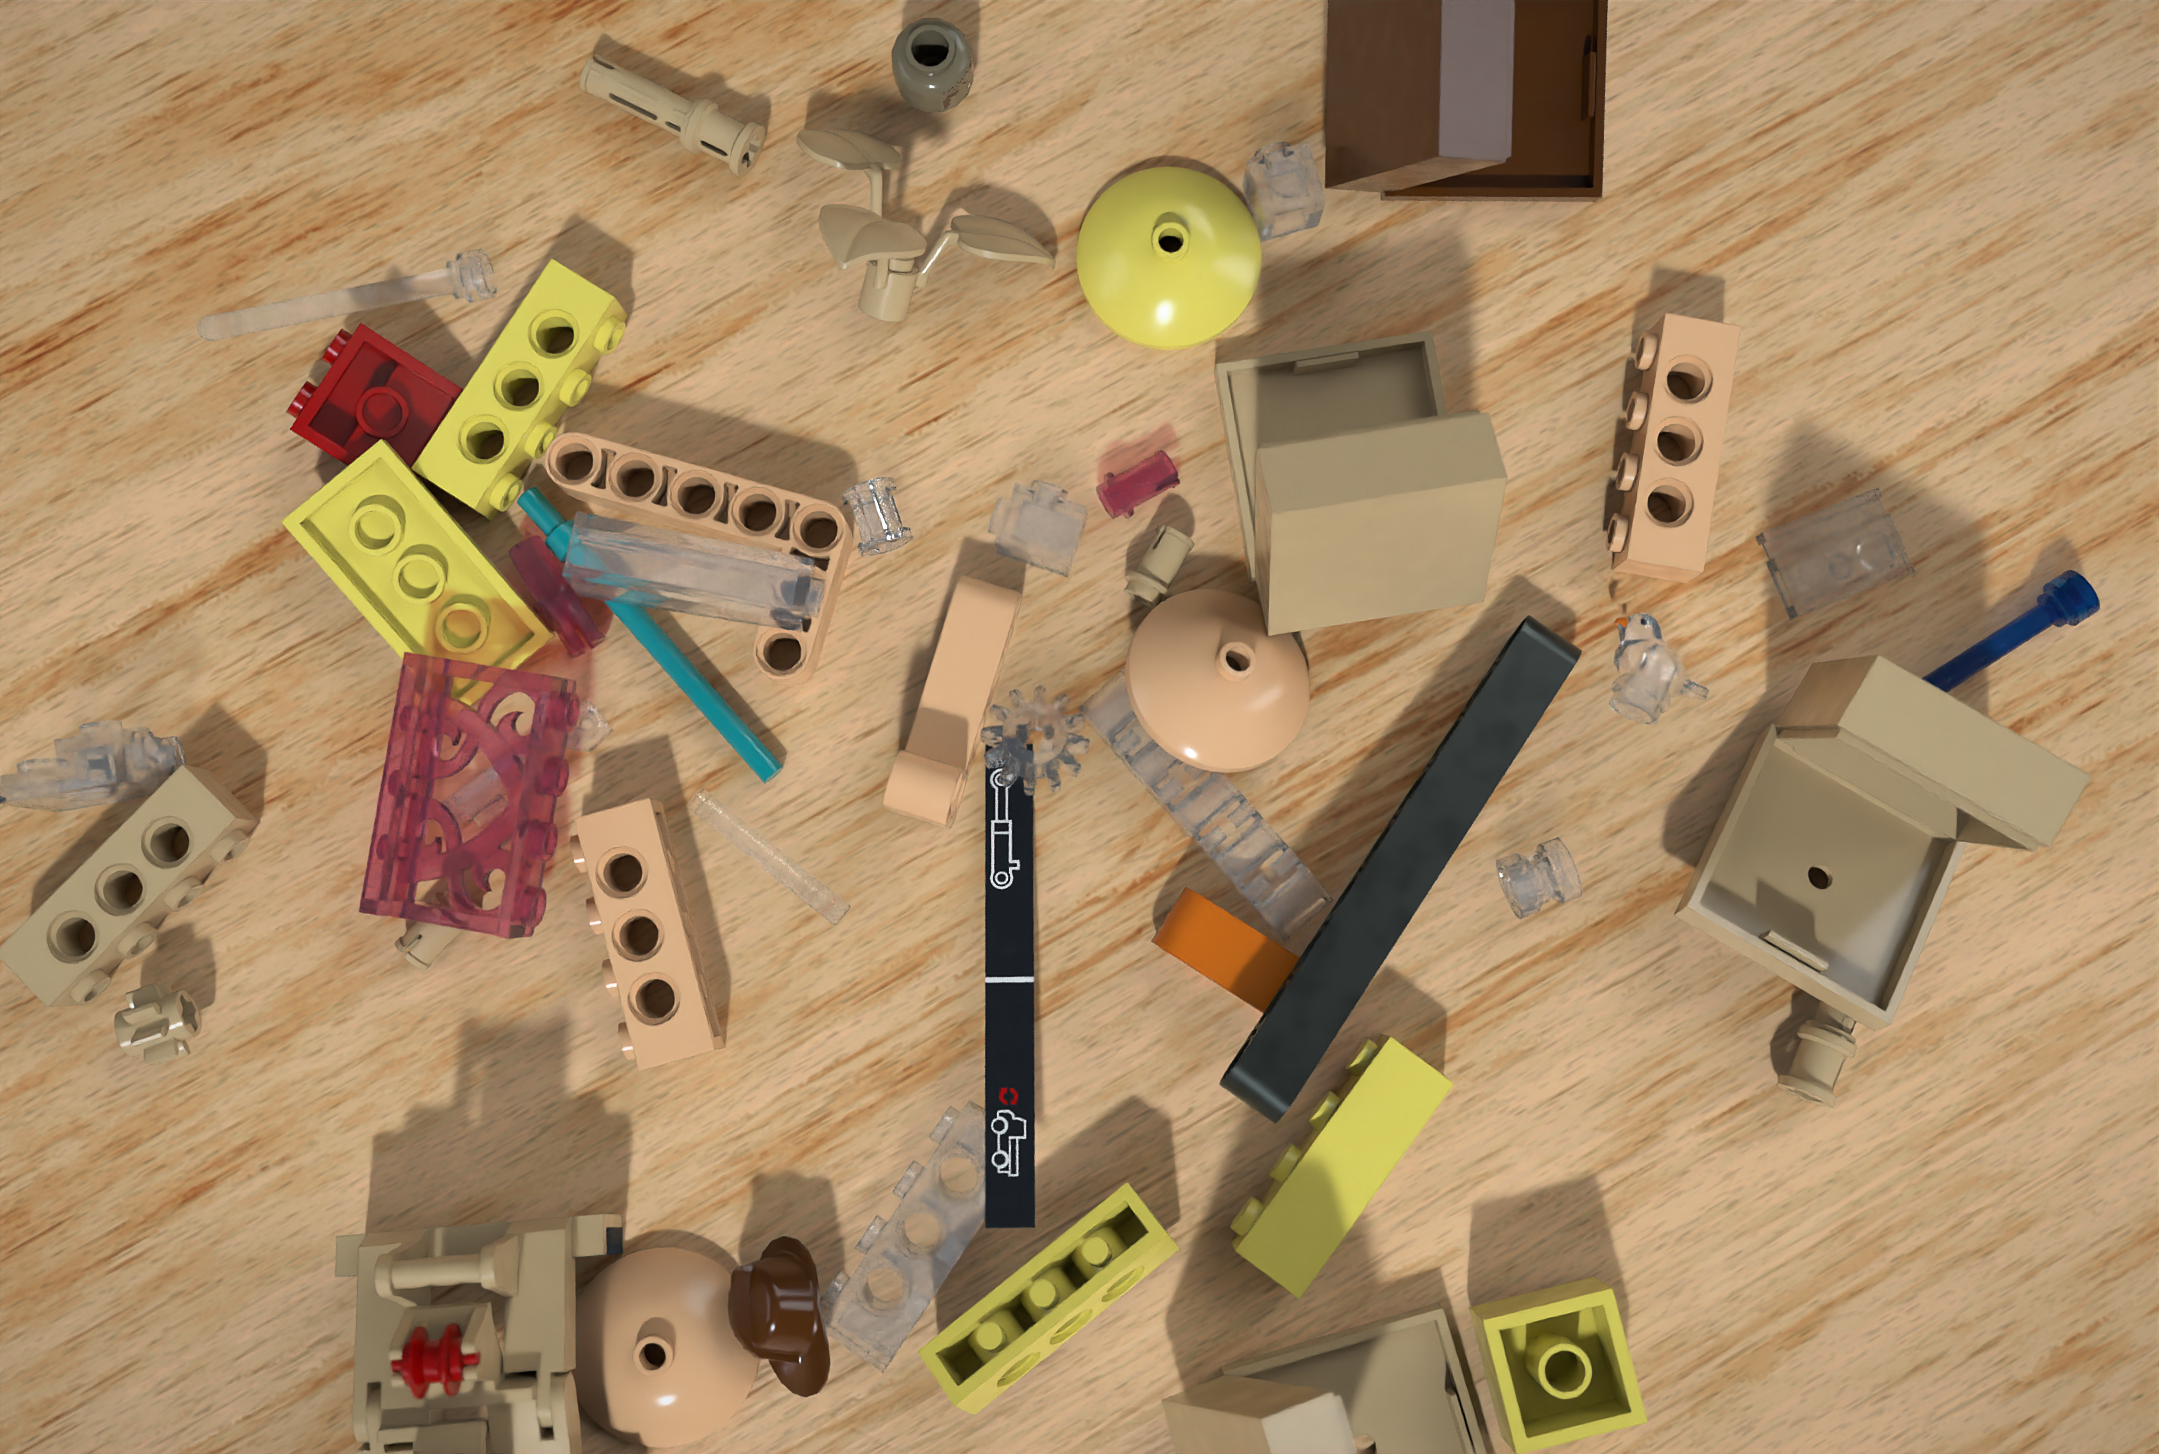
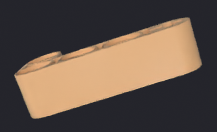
[883,575,1023,829]

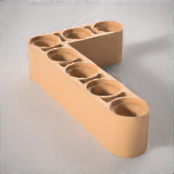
[544,432,853,687]

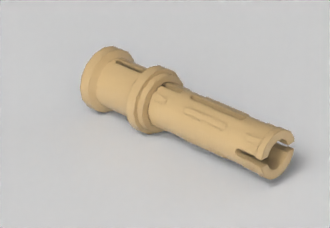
[580,54,765,177]
[1777,1001,1857,1108]

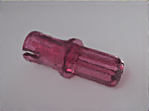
[508,535,606,659]

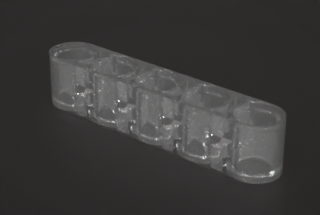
[1078,667,1333,943]

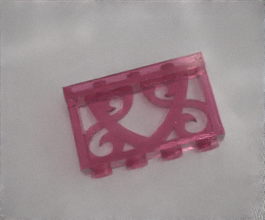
[359,652,580,939]

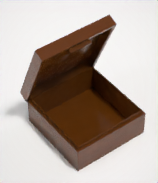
[1325,0,1608,202]

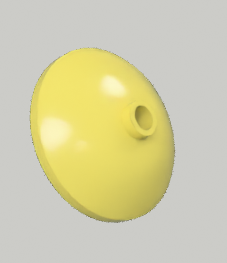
[1076,167,1262,350]

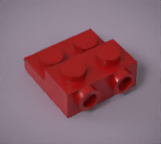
[286,323,464,478]

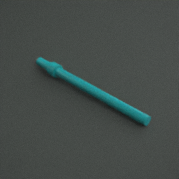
[517,487,784,784]

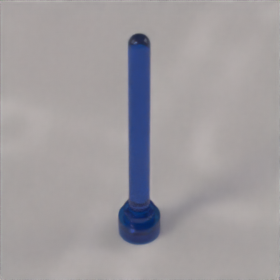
[1921,570,2100,693]

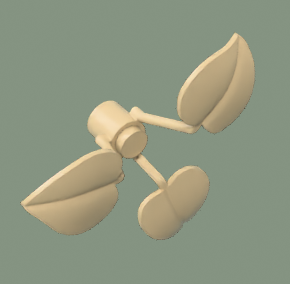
[796,129,1056,322]

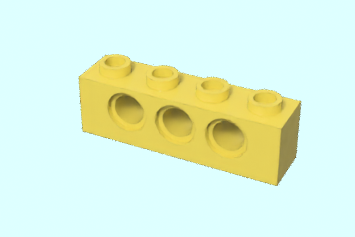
[411,258,628,521]
[917,1182,1180,1416]

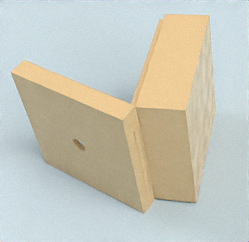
[1214,330,1507,636]
[1674,654,2092,1032]
[1161,1303,1486,1454]

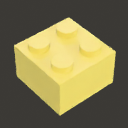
[1468,1276,1648,1454]

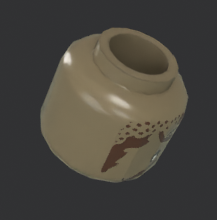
[891,18,974,113]

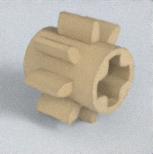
[114,982,201,1066]

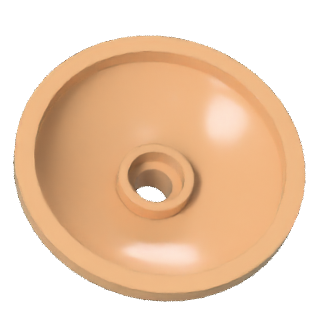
[1125,589,1310,773]
[567,1246,761,1448]

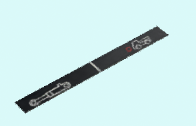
[985,744,1035,1228]

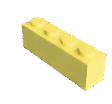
[1230,1034,1454,1299]

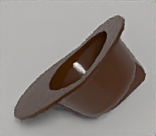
[727,1236,831,1398]

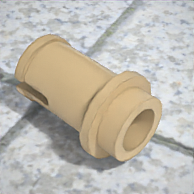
[1124,524,1194,609]
[395,887,479,970]

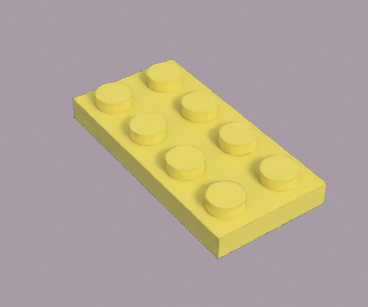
[280,439,556,719]

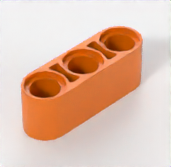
[1151,887,1299,1013]

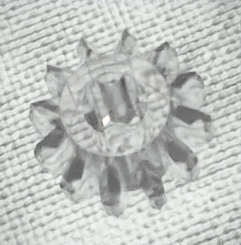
[980,685,1089,796]

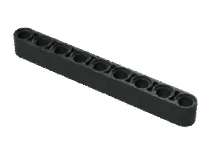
[1219,615,1582,1123]

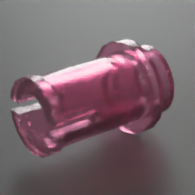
[1096,449,1180,519]

